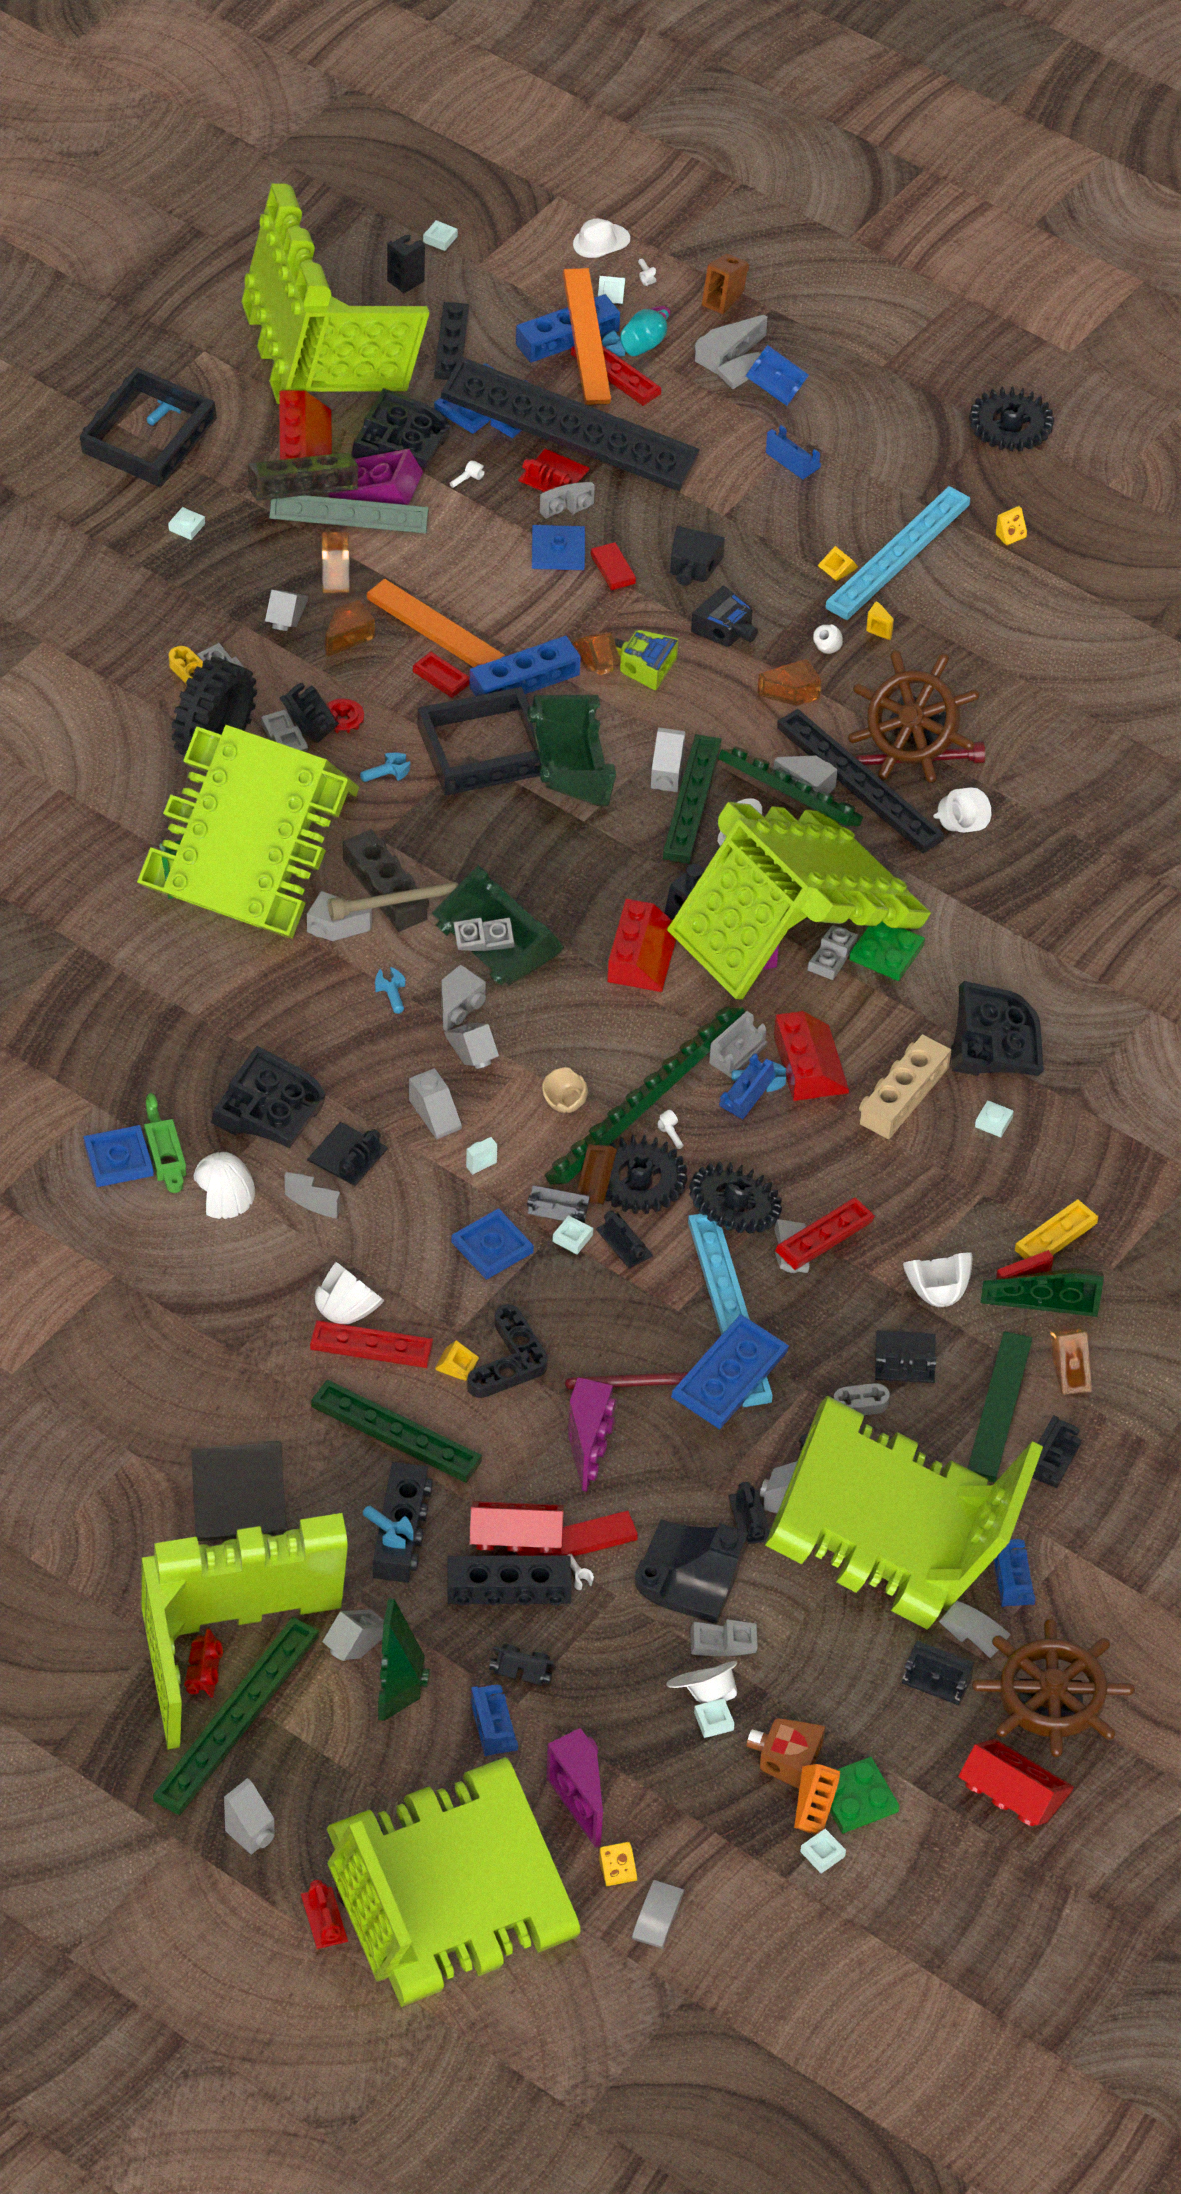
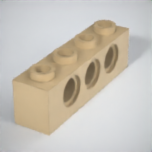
[859,1034,951,1139]

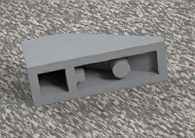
[695,315,767,374]

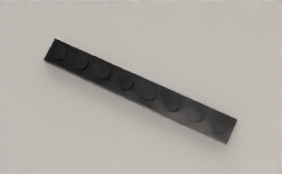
[777,709,944,854]

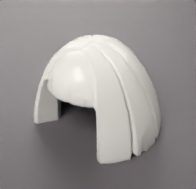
[194,1152,255,1219]
[903,1253,973,1307]
[315,1262,384,1324]

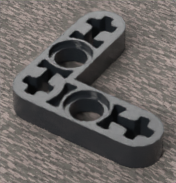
[467,1304,548,1398]

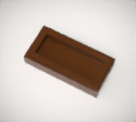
[576,1144,617,1205]

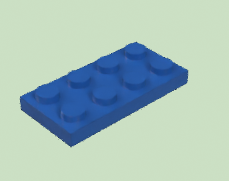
[671,1314,789,1429]

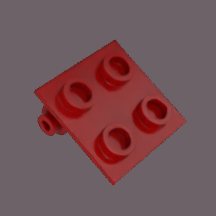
[518,448,590,492]

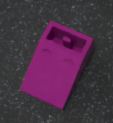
[568,1377,617,1492]

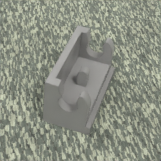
[709,1011,768,1078]

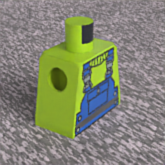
[610,630,678,690]

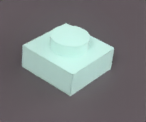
[423,220,458,251]
[598,276,625,304]
[169,507,205,540]
[975,1101,1014,1137]
[466,1137,497,1175]
[553,1215,593,1254]
[694,1698,734,1738]
[800,1829,846,1873]

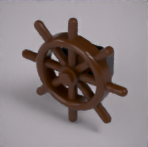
[848,650,980,783]
[972,1619,1135,1757]

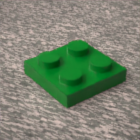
[849,921,925,981]
[817,1757,900,1834]

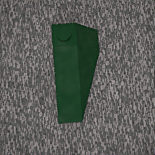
[980,1268,1104,1317]
[378,1598,430,1721]

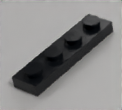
[434,302,469,380]

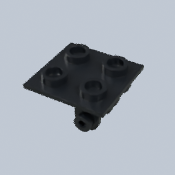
[307,1122,388,1186]
[875,1330,936,1383]

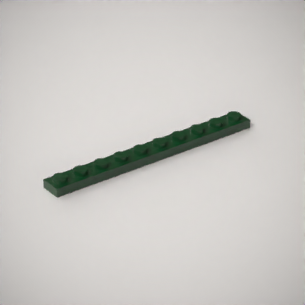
[544,1006,745,1184]

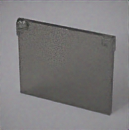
[191,1441,287,1541]

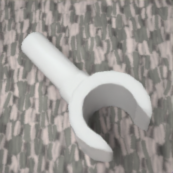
[638,259,656,286]
[450,461,484,488]
[658,1110,684,1149]
[567,1554,594,1590]

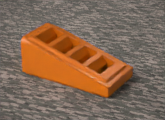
[794,1764,840,1835]

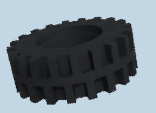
[171,657,257,756]

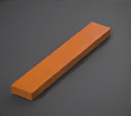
[563,268,611,405]
[367,579,505,667]

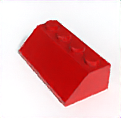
[279,390,332,486]

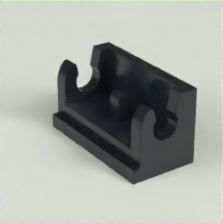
[387,235,425,294]
[280,683,339,743]
[1032,1415,1082,1488]
[902,1641,974,1705]

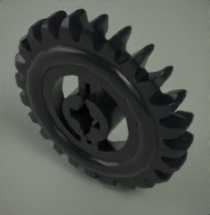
[969,386,1054,452]
[605,1135,688,1214]
[689,1162,782,1234]

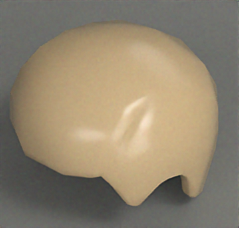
[542,1067,588,1113]

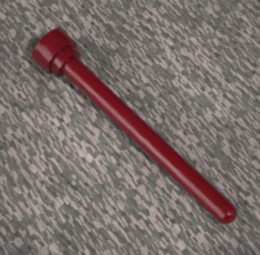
[855,741,985,766]
[565,1369,691,1389]

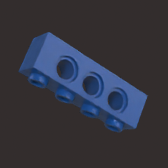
[516,294,620,363]
[469,636,581,696]

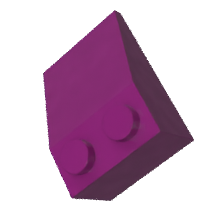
[328,449,423,505]
[546,1728,603,1848]

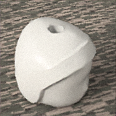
[813,624,843,654]

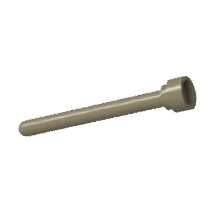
[327,882,460,921]

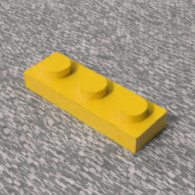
[1015,1199,1098,1259]

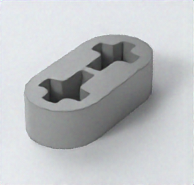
[834,1383,890,1415]

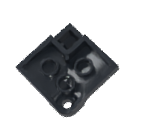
[351,388,450,468]
[951,981,1044,1076]
[211,1046,325,1149]
[635,1520,749,1624]

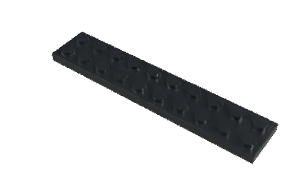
[440,356,700,492]

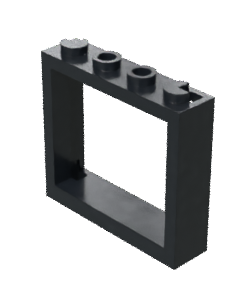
[80,367,217,488]
[417,687,550,796]

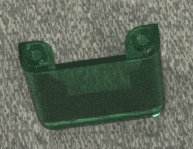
[527,695,616,806]
[432,865,565,986]

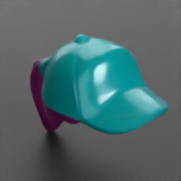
[620,305,671,356]

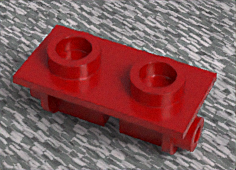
[184,1629,223,1698]
[301,1880,348,1949]

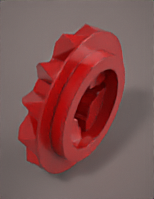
[327,698,364,734]

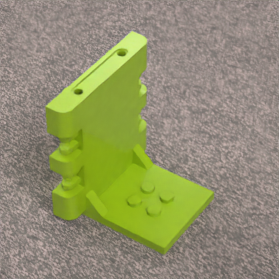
[241,183,429,404]
[137,725,360,939]
[667,802,931,1000]
[765,1396,1043,1629]
[141,1513,348,1749]
[327,1757,580,2007]

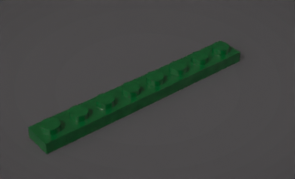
[153,1617,319,1816]

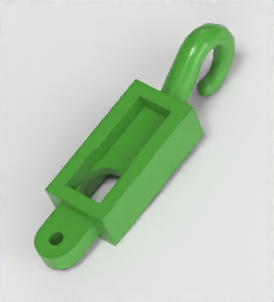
[144,1093,186,1193]

